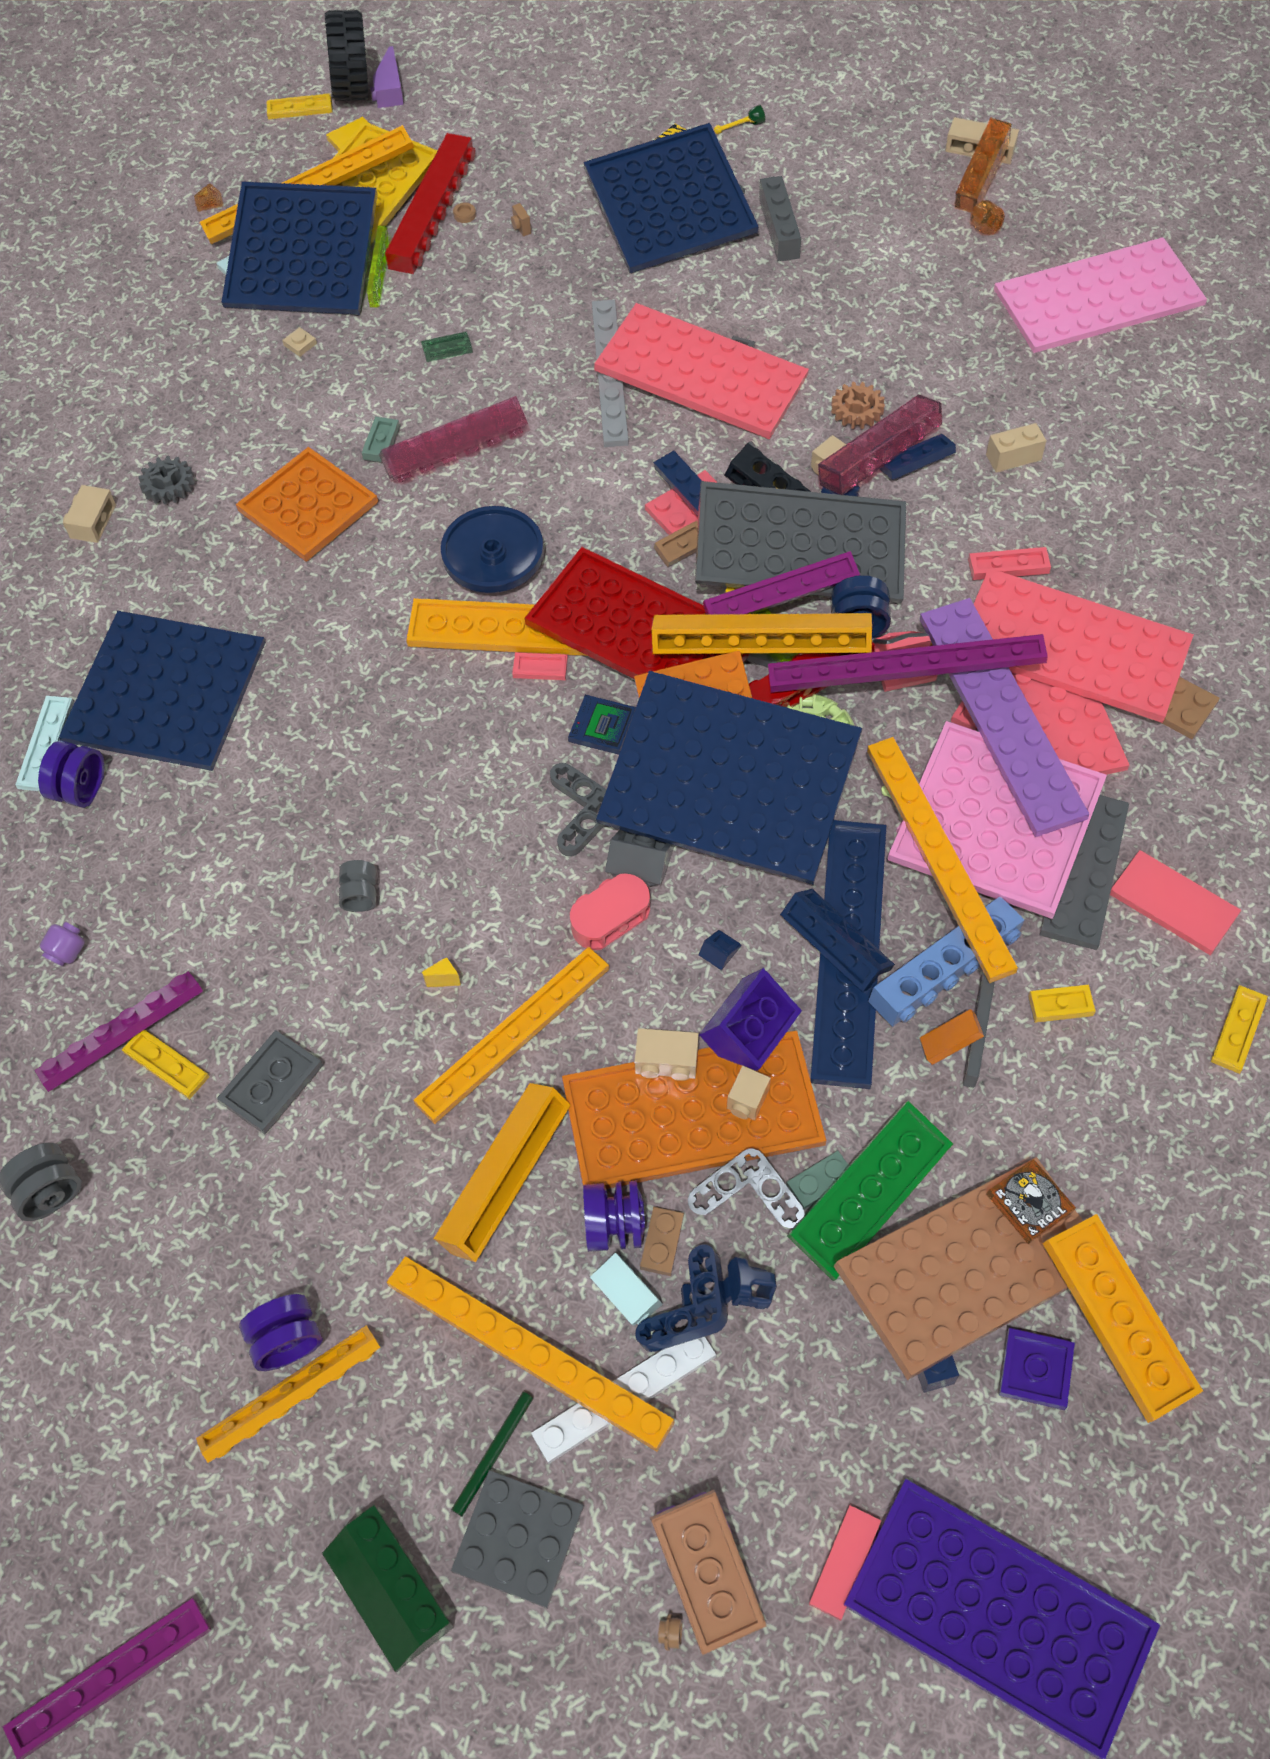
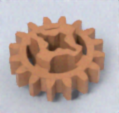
[831,382,885,429]

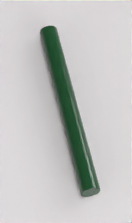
[451,1392,534,1517]

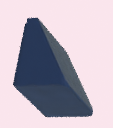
[698,930,742,970]

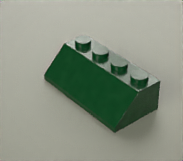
[322,1505,454,1673]

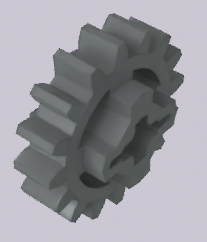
[138,456,195,505]

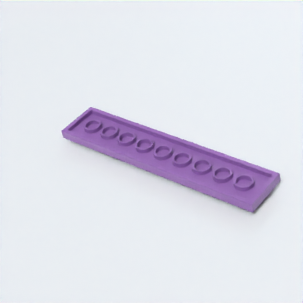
[920,598,1089,837]

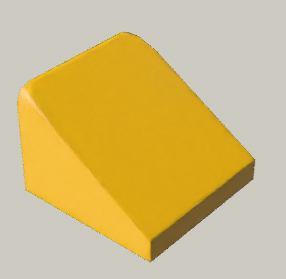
[422,958,461,987]

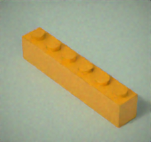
[433,1083,570,1262]

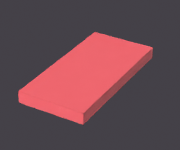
[1110,850,1241,956]

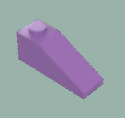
[370,46,404,108]

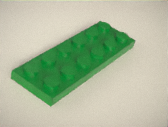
[787,1101,953,1281]

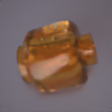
[970,200,1005,235]

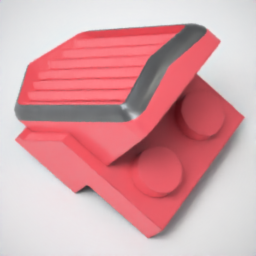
[873,631,937,692]

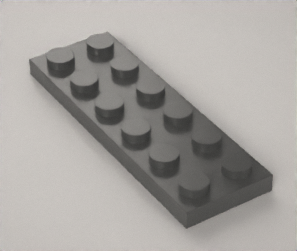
[1039,795,1129,950]

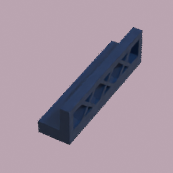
[780,889,895,992]

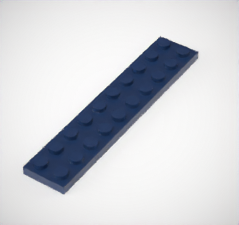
[810,820,887,1089]

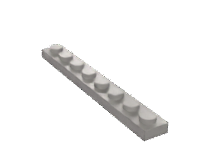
[592,300,628,447]

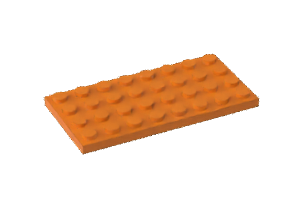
[562,1030,826,1189]

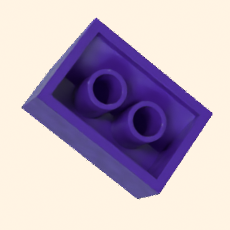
[699,968,802,1071]

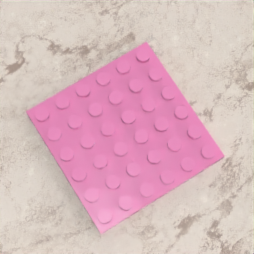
[888,721,1107,919]

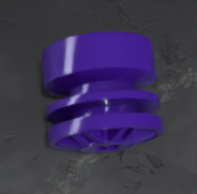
[583,1181,645,1252]

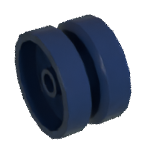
[831,576,891,639]

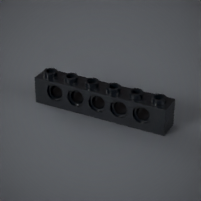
[724,443,811,492]

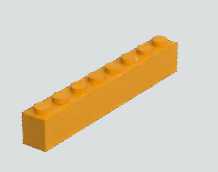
[652,613,872,654]

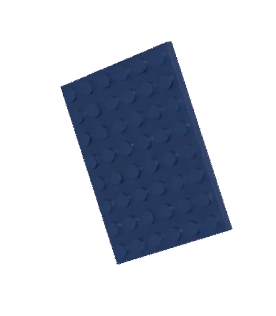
[596,671,862,885]

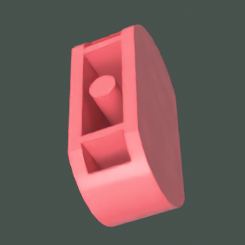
[570,874,650,950]

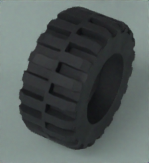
[324,10,369,101]

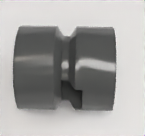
[339,860,376,912]

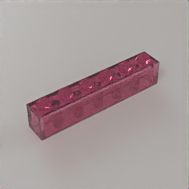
[818,394,942,495]
[379,396,528,483]

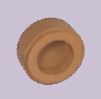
[453,202,476,223]

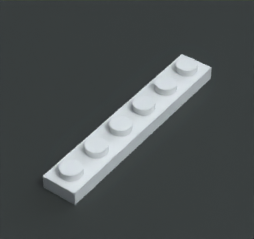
[531,1337,716,1464]

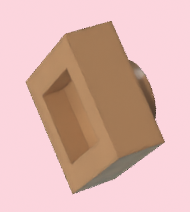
[511,203,531,237]

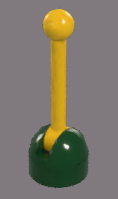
[714,105,766,134]

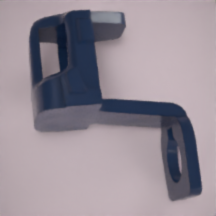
[681,1257,777,1315]

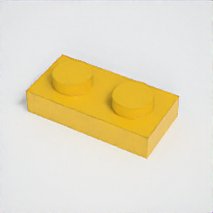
[1028,984,1096,1023]

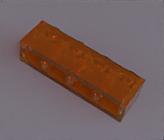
[955,117,1012,214]

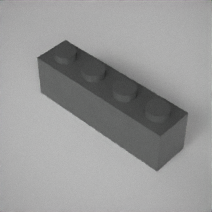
[759,176,801,262]

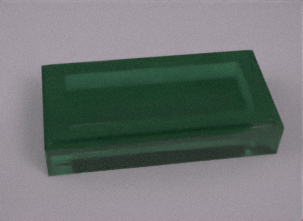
[421,331,473,362]

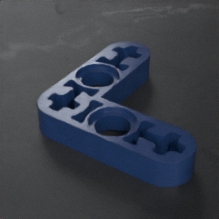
[635,1244,728,1352]

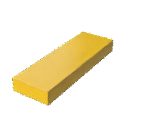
[266,93,332,120]
[1210,985,1268,1074]
[122,1029,209,1100]

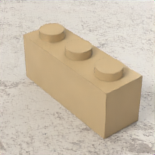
[945,117,1019,164]

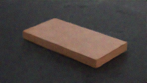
[650,1490,766,1655]

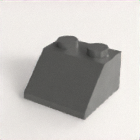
[605,830,675,886]

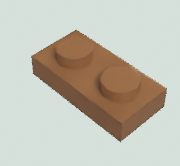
[654,520,698,567]
[640,1207,684,1276]

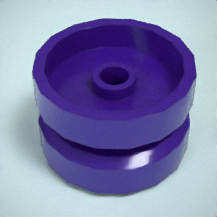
[38,740,104,808]
[239,1294,323,1371]

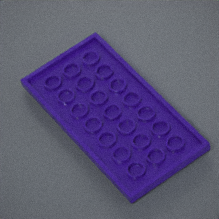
[844,1479,1160,1759]

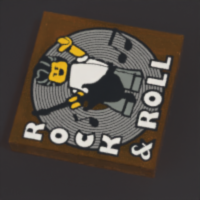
[986,1159,1076,1244]

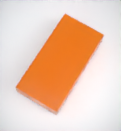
[920,1009,984,1065]

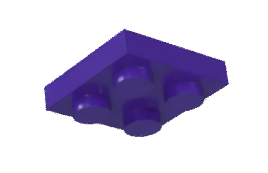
[999,1328,1075,1410]

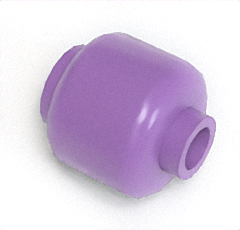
[40,922,85,967]

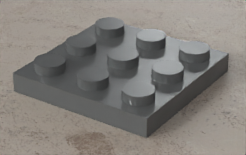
[451,1470,584,1609]

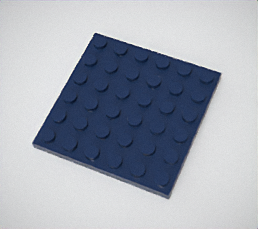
[583,123,759,273]
[221,181,378,315]
[59,611,266,771]

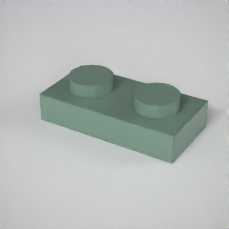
[362,417,400,463]
[786,1151,849,1210]

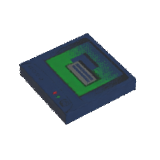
[568,694,636,755]

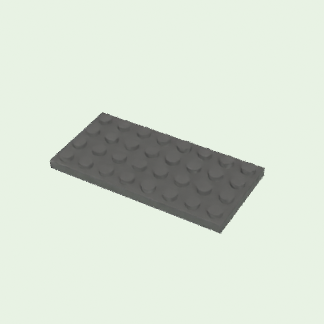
[695,481,906,603]

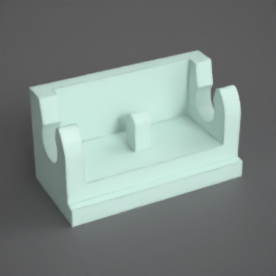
[590,1253,663,1326]

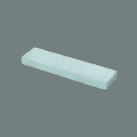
[15,696,74,791]

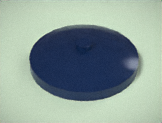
[441,506,544,593]

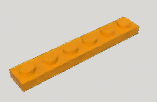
[196,1325,381,1463]

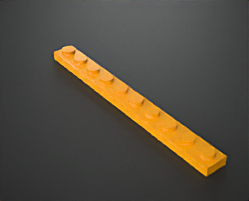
[200,125,414,244]
[867,737,1018,983]
[387,1256,675,1452]

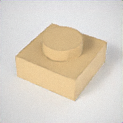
[282,327,317,357]

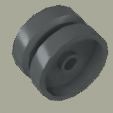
[0,1142,82,1221]

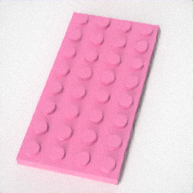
[994,237,1207,353]

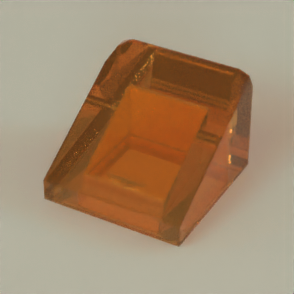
[194,183,224,212]

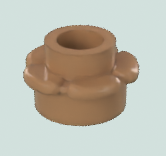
[658,1614,683,1651]

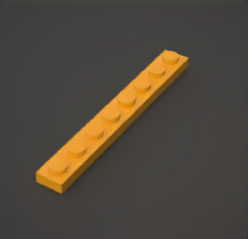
[413,946,609,1124]

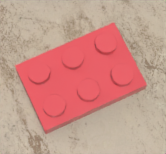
[645,470,718,535]

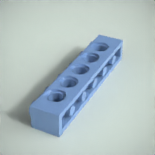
[868,897,1025,1027]

